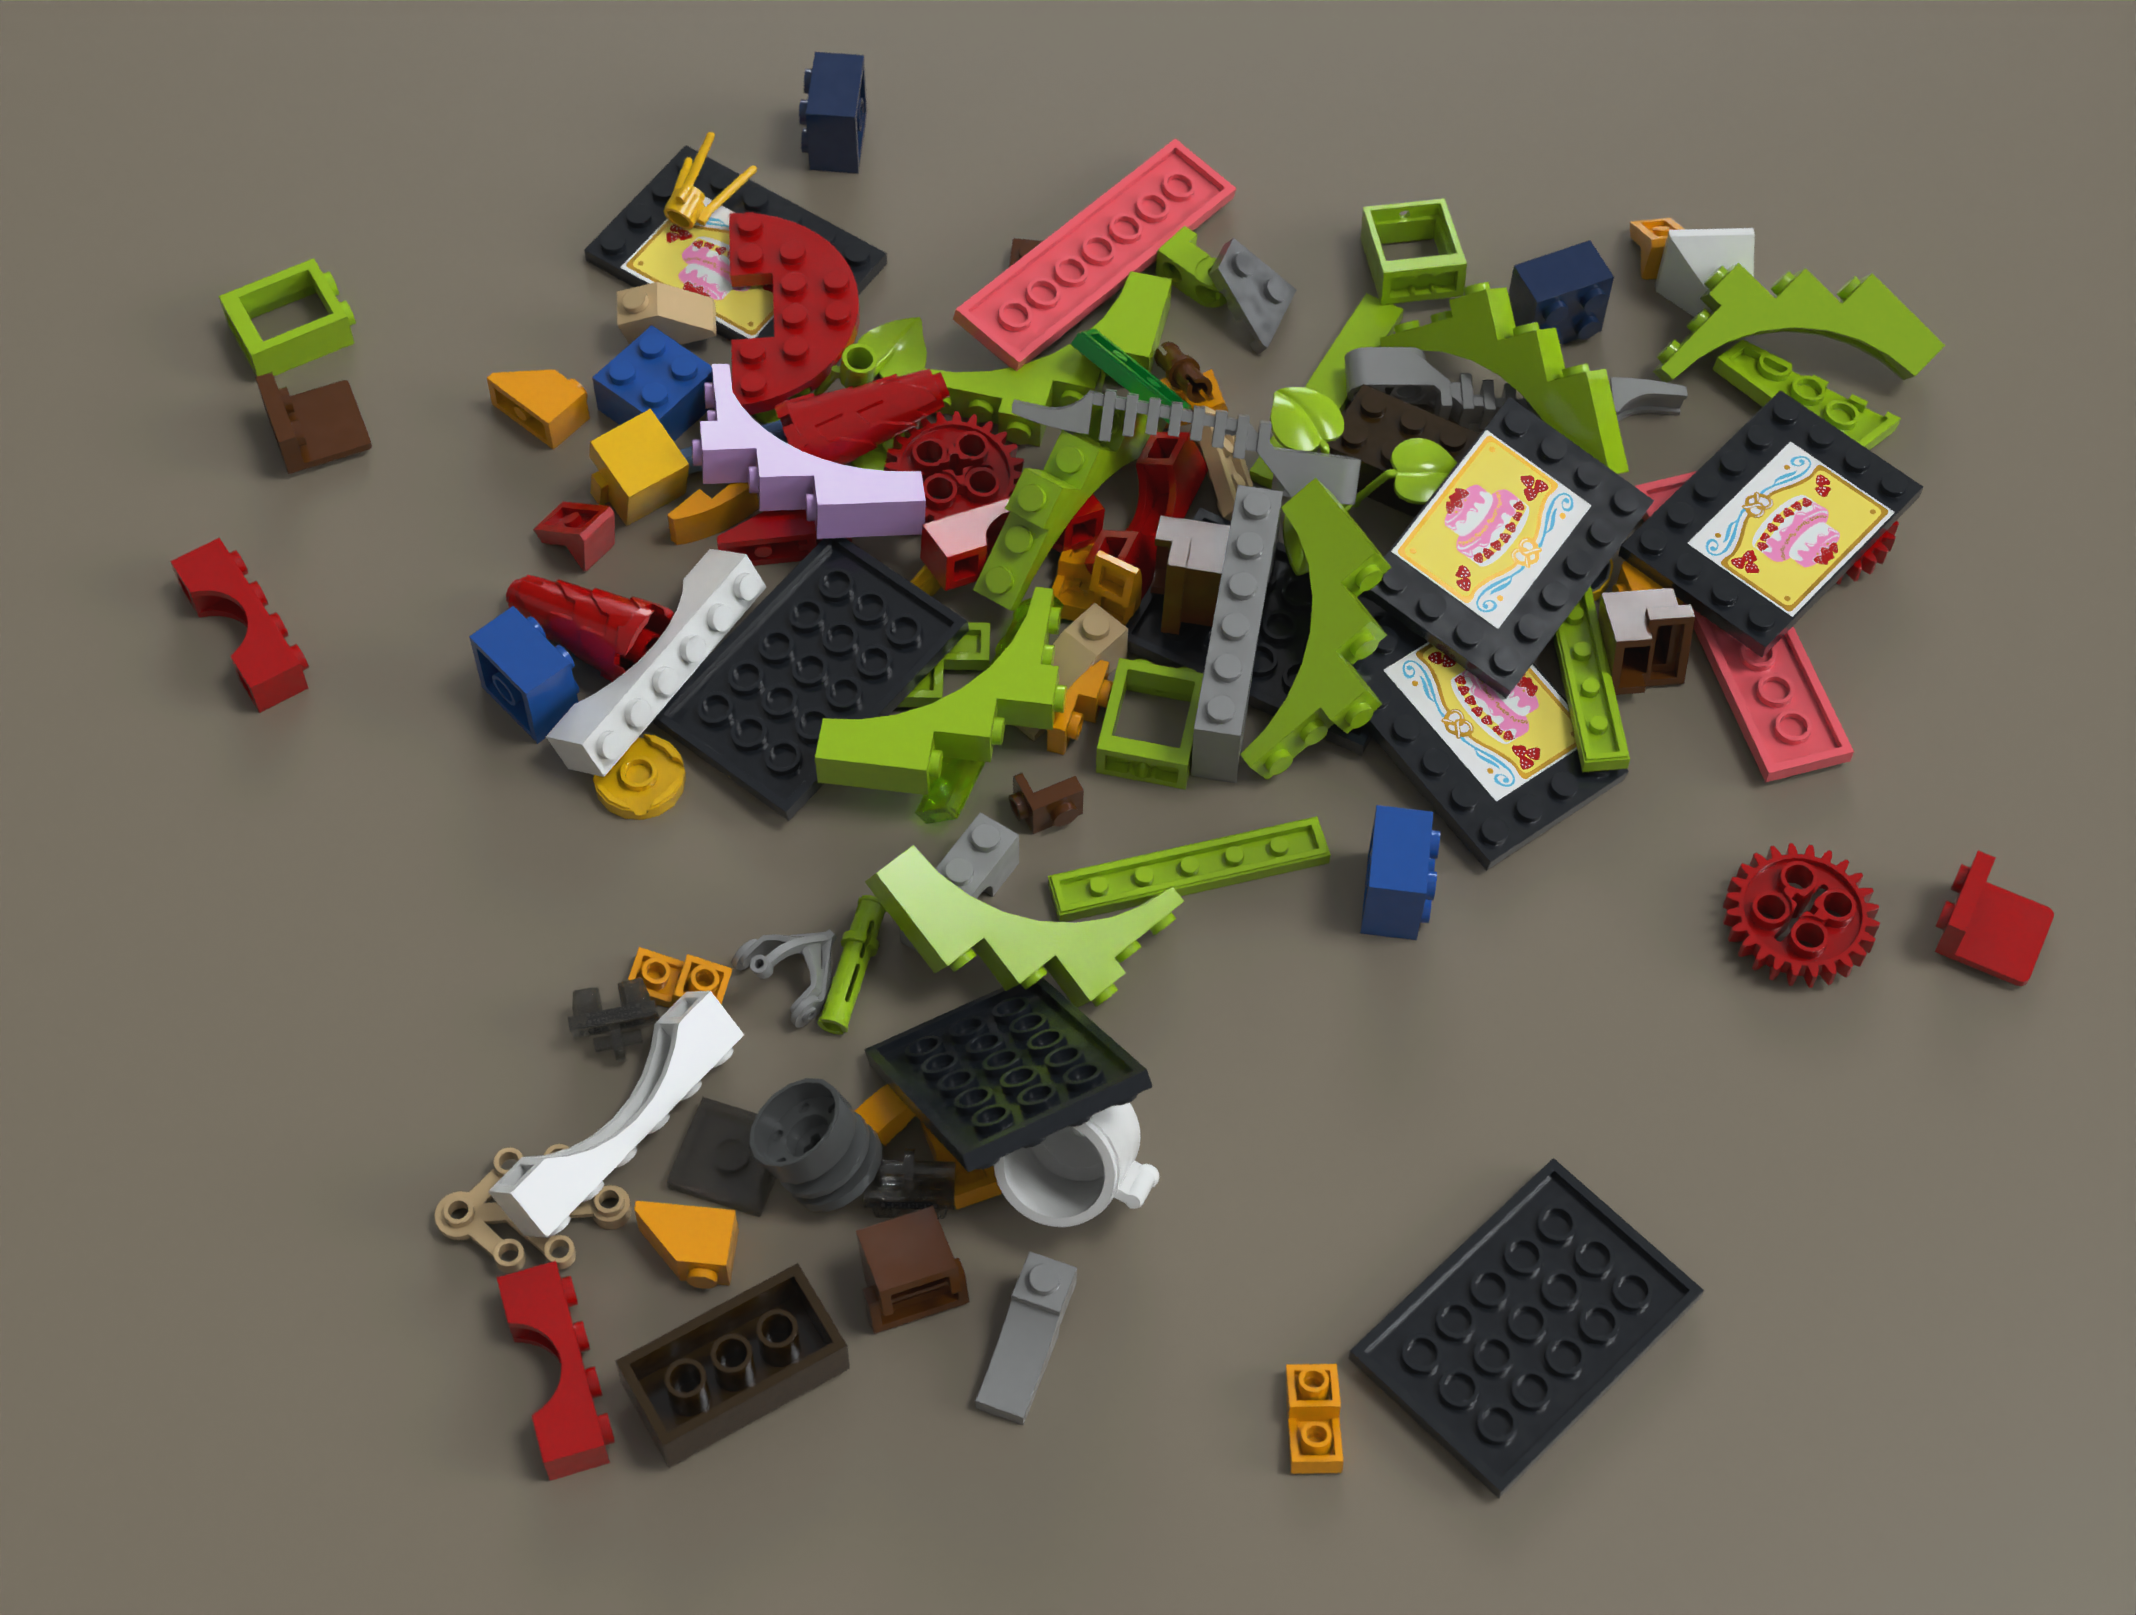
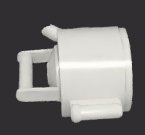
[994,1103,1160,1227]

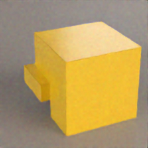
[589,408,689,527]

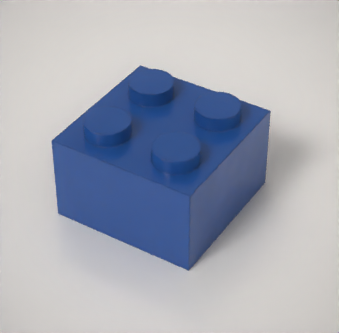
[592,325,712,442]
[469,606,580,744]
[1360,805,1440,940]

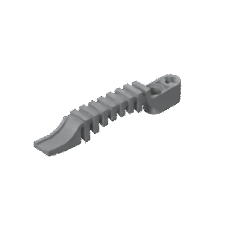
[1344,347,1688,429]
[1011,389,1361,504]

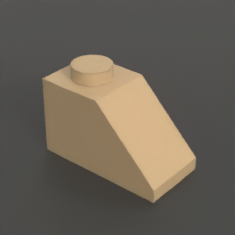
[617,282,717,345]

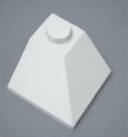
[1655,228,1755,317]

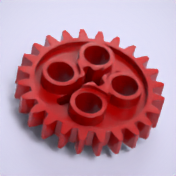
[884,411,1024,524]
[1723,843,1880,988]

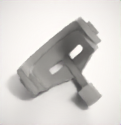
[732,929,837,1028]

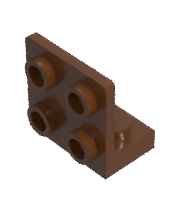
[255,372,372,474]

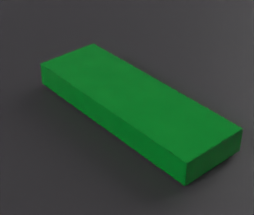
[1071,329,1192,424]

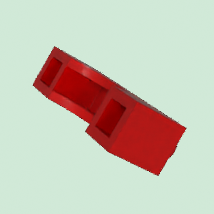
[1084,432,1208,600]
[920,494,1105,591]
[170,538,309,713]
[496,1261,615,1481]

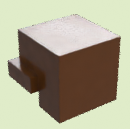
[1150,515,1230,635]
[1598,588,1695,695]
[856,1206,970,1334]

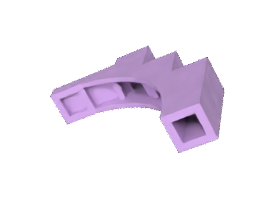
[692,364,926,539]

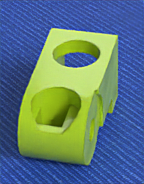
[1155,226,1227,308]

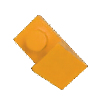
[1630,218,1684,280]

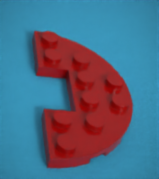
[729,212,860,415]

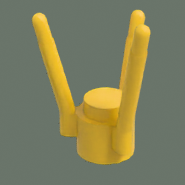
[663,132,757,229]

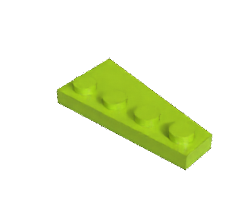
[1712,339,1902,450]

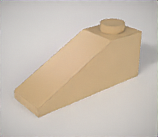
[1016,603,1128,741]

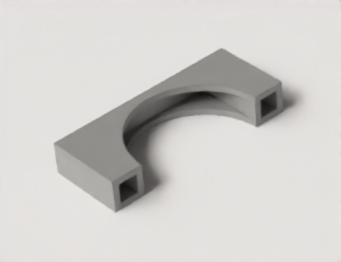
[1191,485,1283,783]

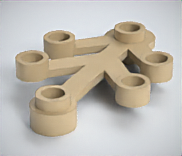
[435,1144,632,1273]

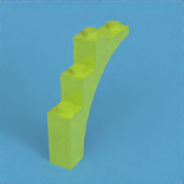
[1653,263,1945,382]
[922,271,1172,447]
[1380,282,1629,474]
[973,392,1167,611]
[1240,477,1392,780]
[815,587,1067,795]
[865,845,1184,1008]

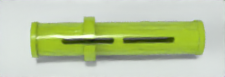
[817,895,887,1035]

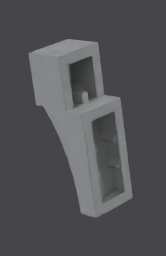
[975,1251,1077,1425]

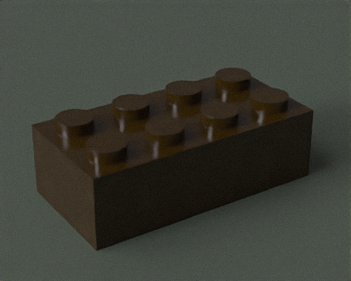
[1327,384,1480,517]
[615,1263,850,1468]

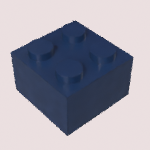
[799,52,867,174]
[1508,240,1614,345]

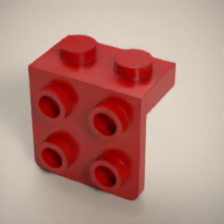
[1935,850,2054,986]

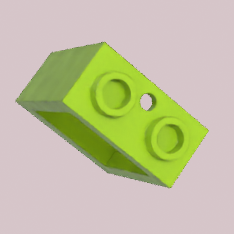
[1361,198,1467,305]
[219,258,356,377]
[1096,658,1204,790]

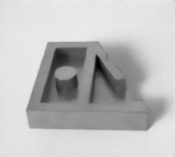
[1209,238,1296,354]

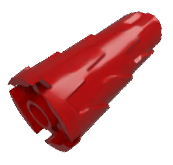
[774,368,950,465]
[506,574,675,682]

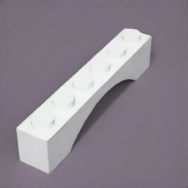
[546,549,766,777]
[488,991,744,1238]

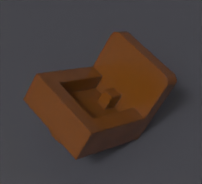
[1009,773,1084,834]

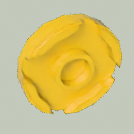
[593,734,686,820]

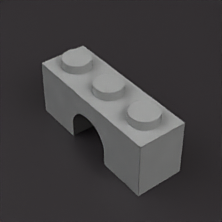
[900,812,1019,953]

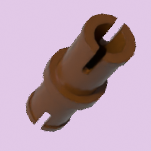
[1154,342,1213,403]

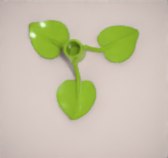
[752,317,927,471]
[1270,387,1457,576]

